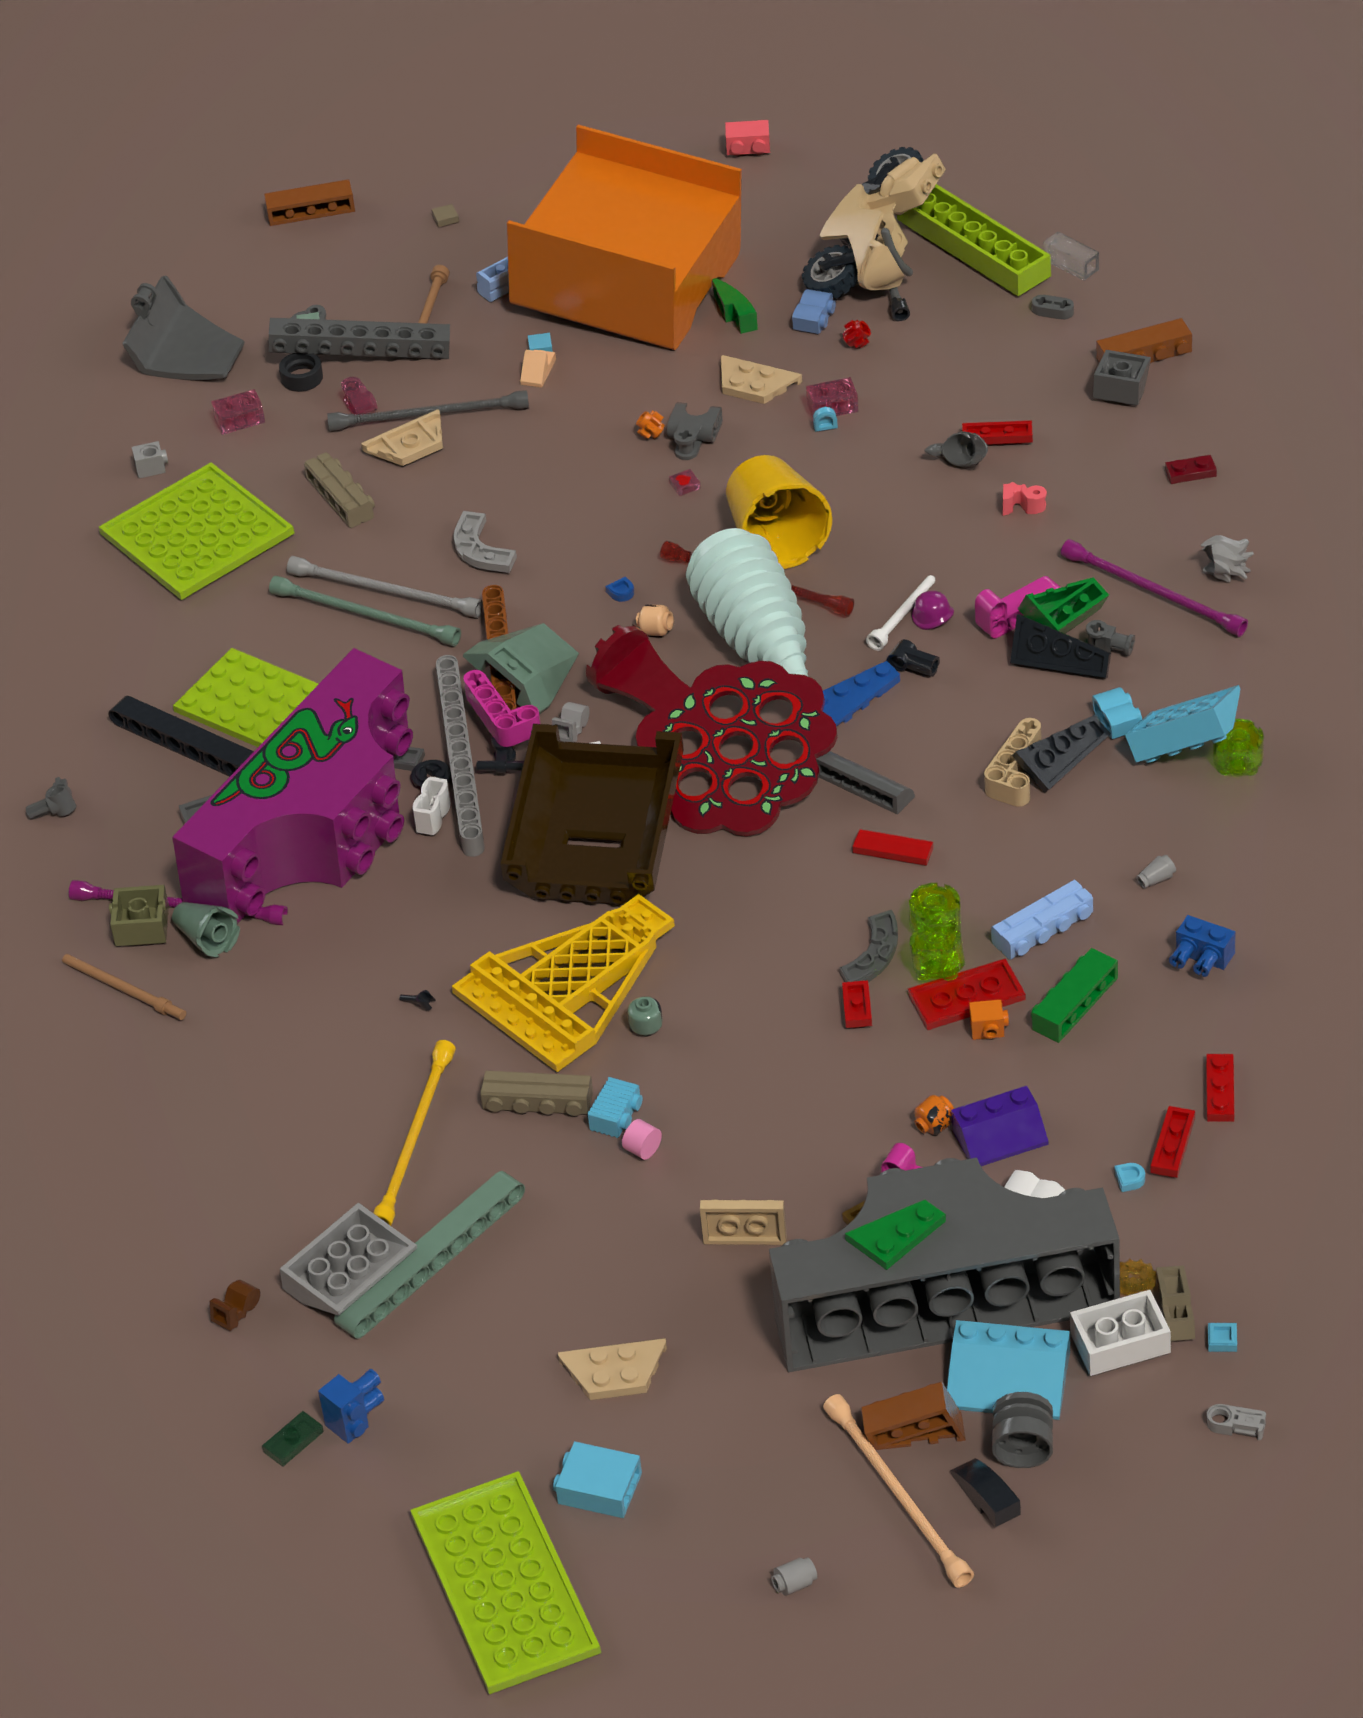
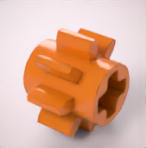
[636,410,665,439]

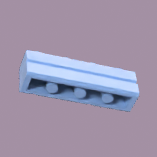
[476,257,509,302]
[991,880,1093,960]

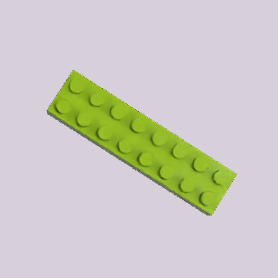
[897,184,1051,296]

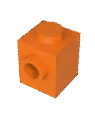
[969,1000,1009,1040]

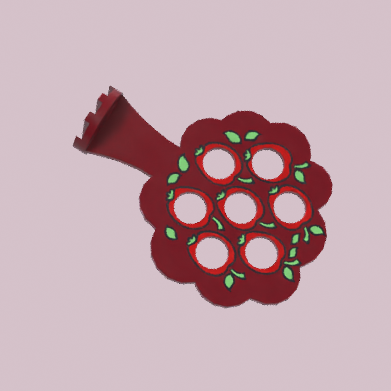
[586,624,838,836]

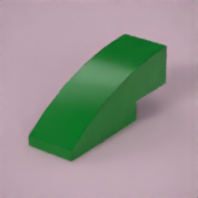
[712,278,758,334]

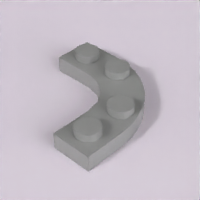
[454,511,517,573]

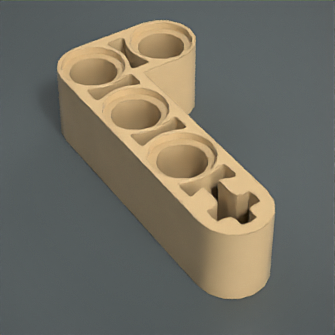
[984,718,1041,807]

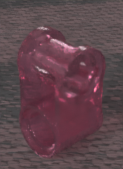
[341,377,377,416]

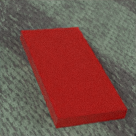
[908,958,1026,1030]

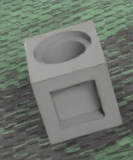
[132,441,168,478]

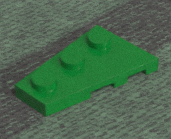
[845,1200,946,1270]

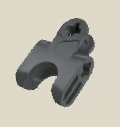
[667,402,723,460]

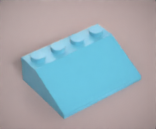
[1125,685,1241,763]
[947,1320,1070,1420]

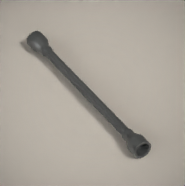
[327,390,529,431]

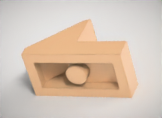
[520,350,556,388]

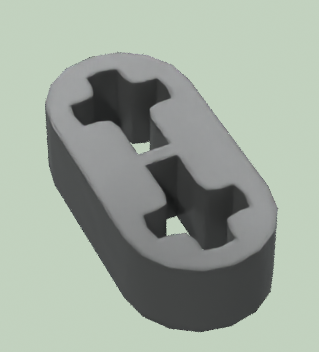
[1032,295,1074,320]

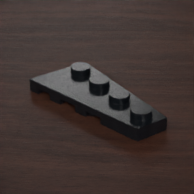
[1010,614,1111,678]
[1012,715,1111,793]

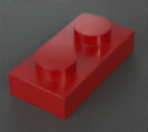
[842,980,872,1028]

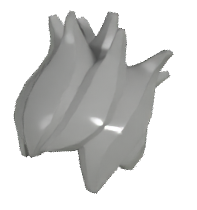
[1201,535,1254,582]

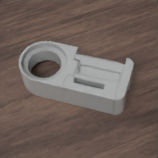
[1207,1404,1266,1440]

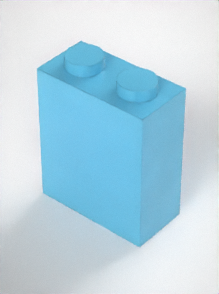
[553,1441,642,1518]

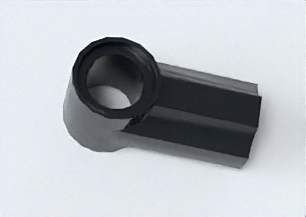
[887,639,940,677]

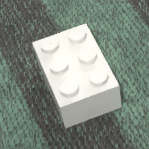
[1070,1290,1171,1376]

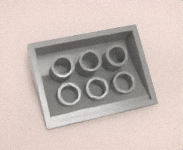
[280,1203,417,1316]

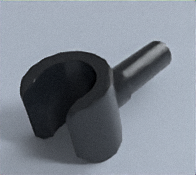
[400,990,436,1011]

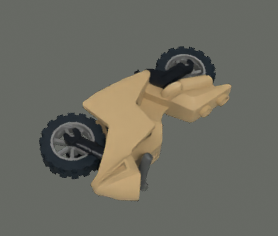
[802,147,946,298]

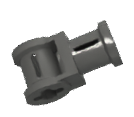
[1086,620,1135,656]

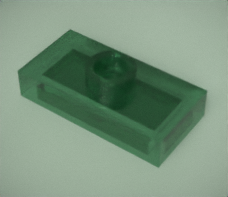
[262,1411,324,1467]

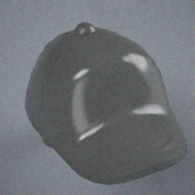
[924,431,988,467]

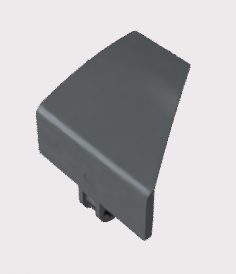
[123,275,245,380]

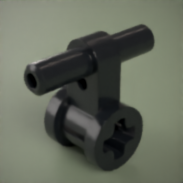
[476,737,524,773]

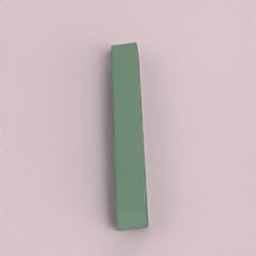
[334,1171,525,1339]

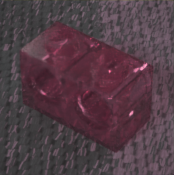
[806,377,858,417]
[211,389,265,435]

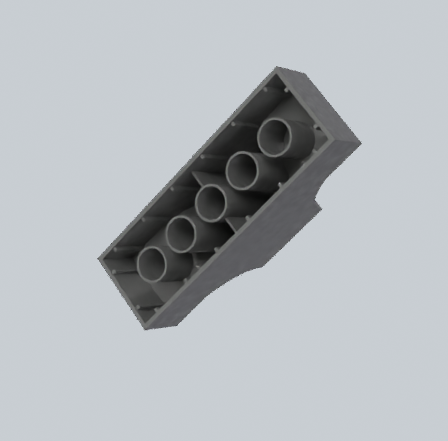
[769,1158,1120,1373]

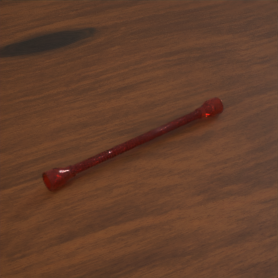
[660,541,854,617]

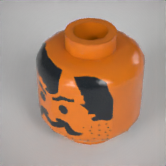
[914,1095,954,1135]

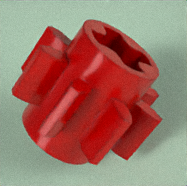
[843,320,871,348]

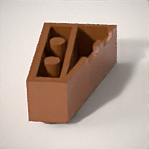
[861,1382,966,1450]

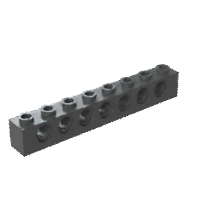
[269,318,450,359]

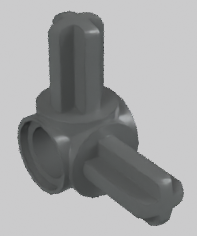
[26,777,77,819]

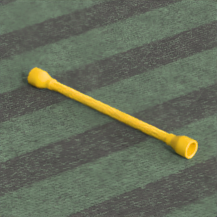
[373,1040,456,1226]

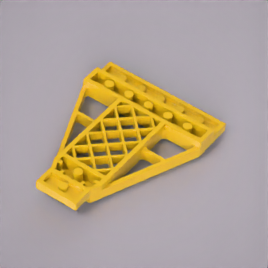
[452,894,675,1072]

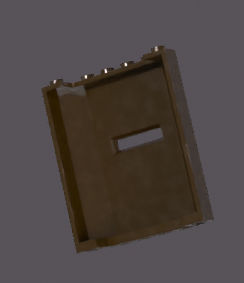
[500,723,684,905]

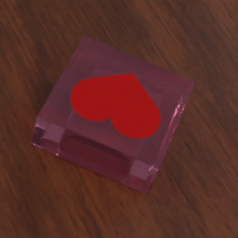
[669,469,701,496]

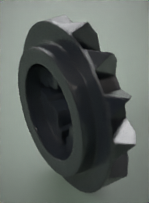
[411,760,451,787]

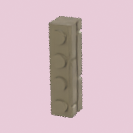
[304,452,375,528]
[481,1071,593,1116]

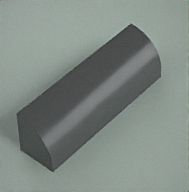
[816,751,915,815]

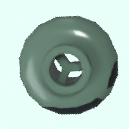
[627,996,663,1036]

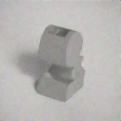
[552,702,590,742]

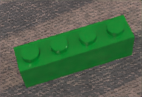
[1031,948,1118,1043]

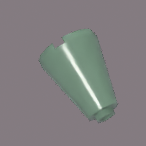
[172,902,240,957]

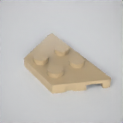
[721,355,802,404]
[361,409,443,466]
[558,1338,667,1400]

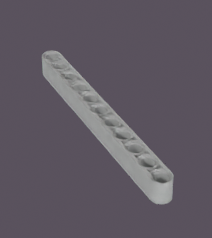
[436,655,485,857]

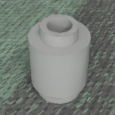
[771,1557,817,1596]

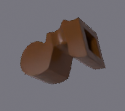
[209,1279,261,1331]

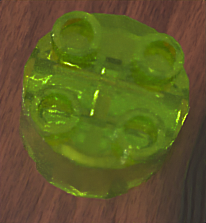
[1213,718,1264,776]
[909,883,961,945]
[910,924,965,980]

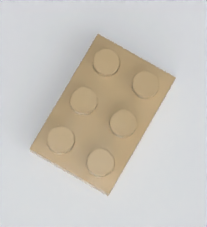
[700,1200,787,1245]

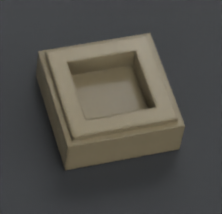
[432,204,459,227]

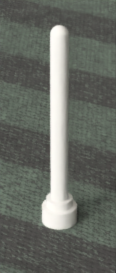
[866,575,935,651]

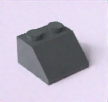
[1093,350,1151,405]

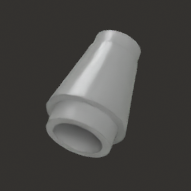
[1136,855,1176,889]

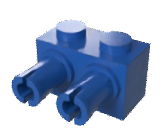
[1169,915,1236,977]
[318,1369,384,1444]

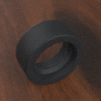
[279,353,323,392]

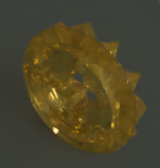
[1120,1258,1156,1296]

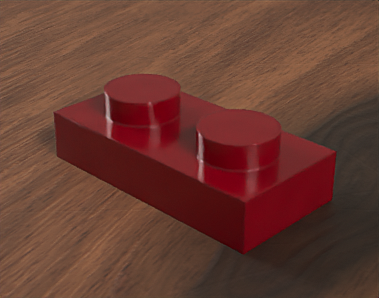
[1165,455,1217,484]

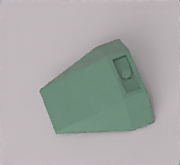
[463,623,579,714]

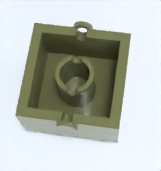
[109,885,169,946]

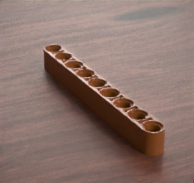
[482,585,518,747]

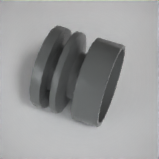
[992,1392,1053,1468]

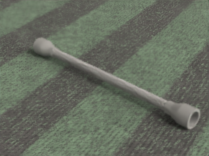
[287,556,483,618]

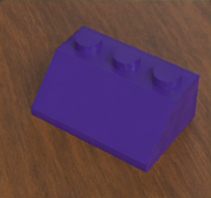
[951,1086,1049,1166]

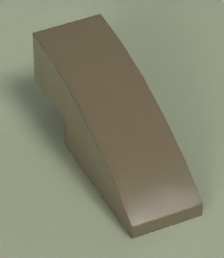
[1156,1265,1195,1341]

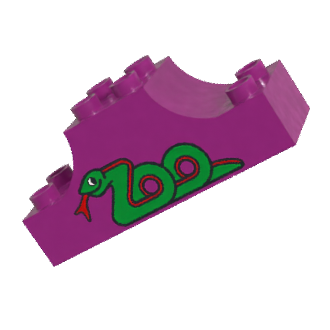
[172,648,413,924]

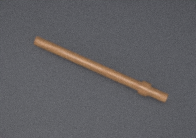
[62,954,186,1020]

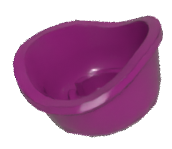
[912,591,954,630]

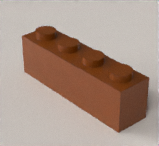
[264,179,355,226]
[1096,318,1192,363]

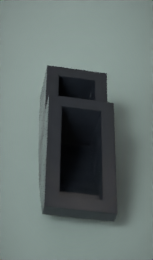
[950,1458,1021,1527]

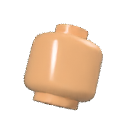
[636,604,674,636]

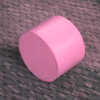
[622,1119,662,1160]

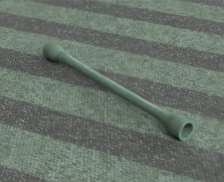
[269,575,461,647]

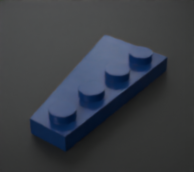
[823,661,900,726]

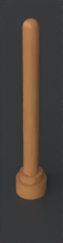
[418,265,450,323]

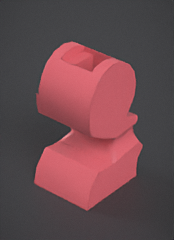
[1003,482,1047,516]

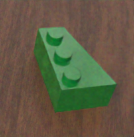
[1018,577,1109,633]

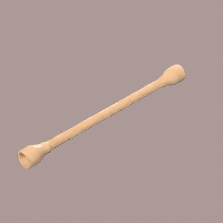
[823,1394,974,1588]

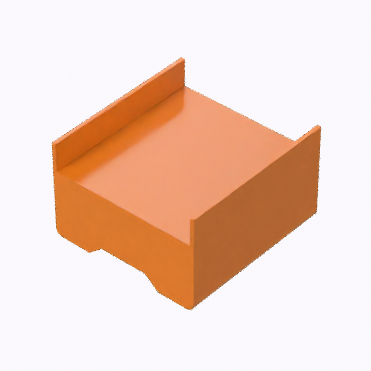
[507,125,742,350]

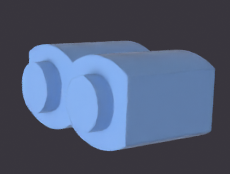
[792,289,836,334]

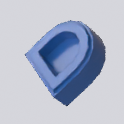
[605,576,634,602]

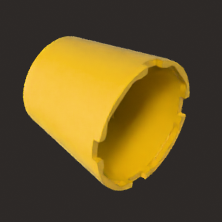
[726,455,832,569]

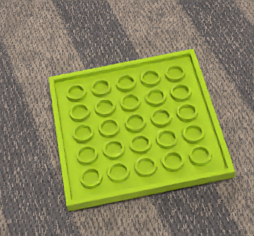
[99,462,295,600]

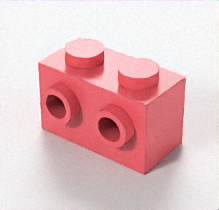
[725,120,770,156]

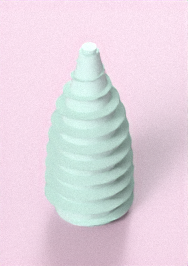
[686,528,808,676]

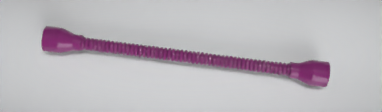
[1061,539,1248,637]
[69,880,288,925]

